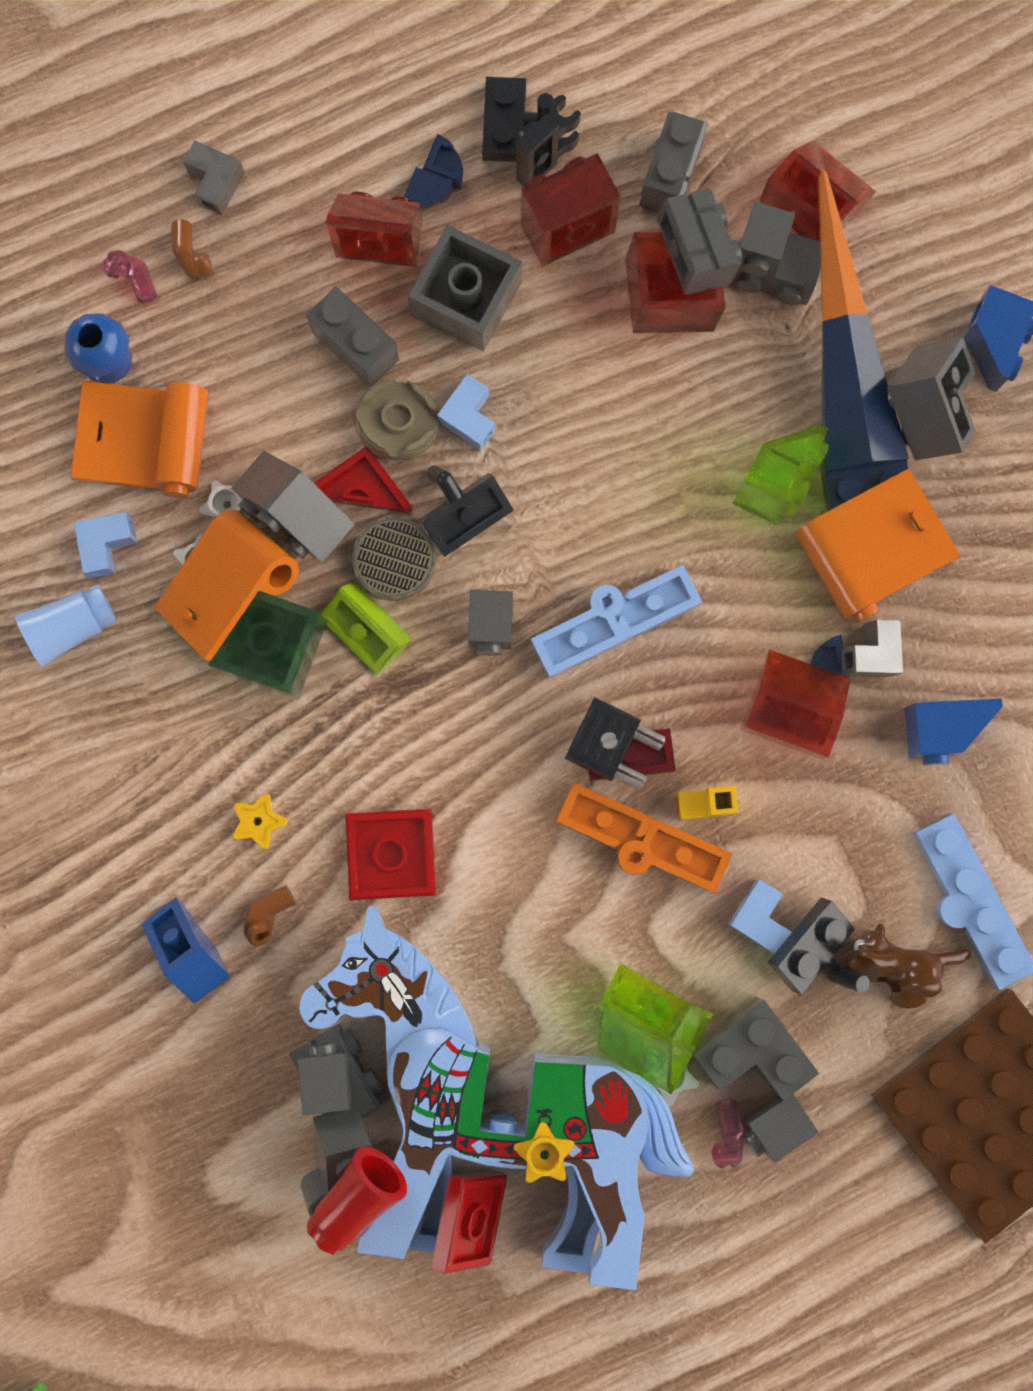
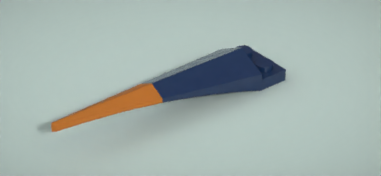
[818,169,909,512]

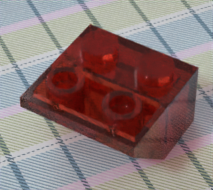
[759,140,876,241]
[740,649,851,759]

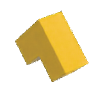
[675,786,739,821]

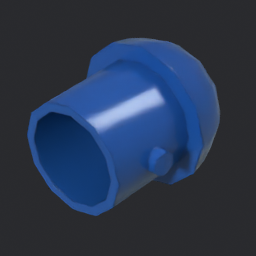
[64,313,132,383]

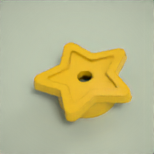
[233,794,288,850]
[514,1122,575,1183]

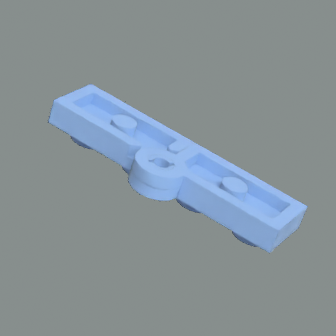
[530,565,702,679]
[912,813,1033,990]

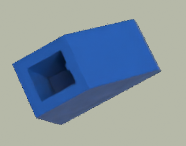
[964,285,1033,392]

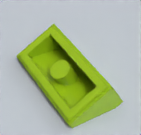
[317,582,412,675]

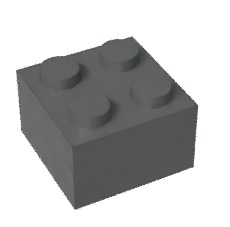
[407,225,522,352]

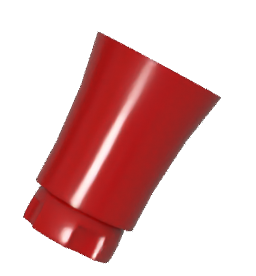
[306,1147,408,1255]

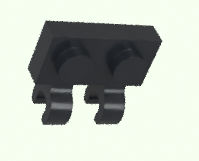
[516,95,581,191]

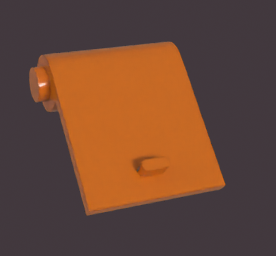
[70,381,209,498]
[795,469,961,624]
[154,509,299,661]

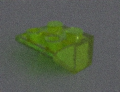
[732,424,830,525]
[599,964,713,1094]

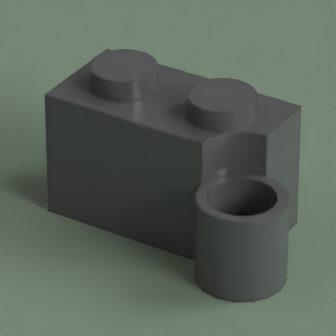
[300,1106,371,1217]

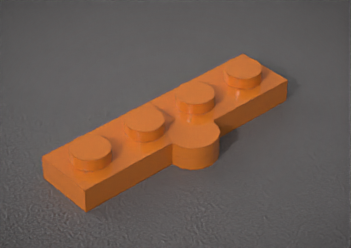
[556,782,733,894]

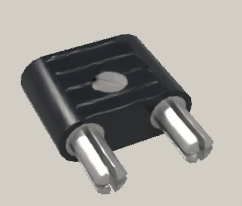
[564,697,665,789]

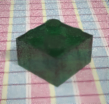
[208,591,328,700]

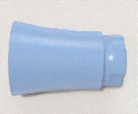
[14,585,117,668]

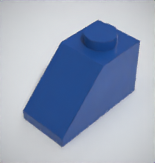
[905,698,1003,766]
[142,897,230,1004]

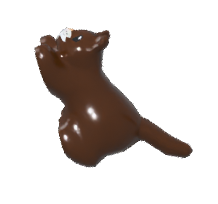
[844,924,971,1009]

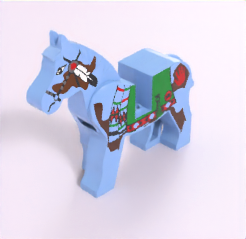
[299,906,694,1291]

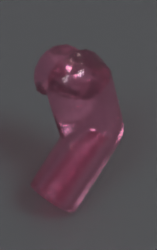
[102,250,157,303]
[711,1099,743,1168]

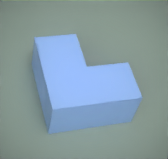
[437,374,495,452]
[74,512,137,579]
[728,879,792,955]

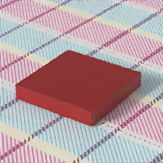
[345,809,437,901]
[431,1170,507,1274]

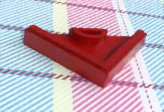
[314,447,413,513]

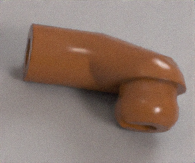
[171,219,212,280]
[244,885,296,946]

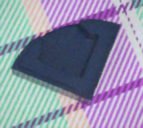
[422,134,463,190]
[401,167,454,212]
[807,635,850,686]

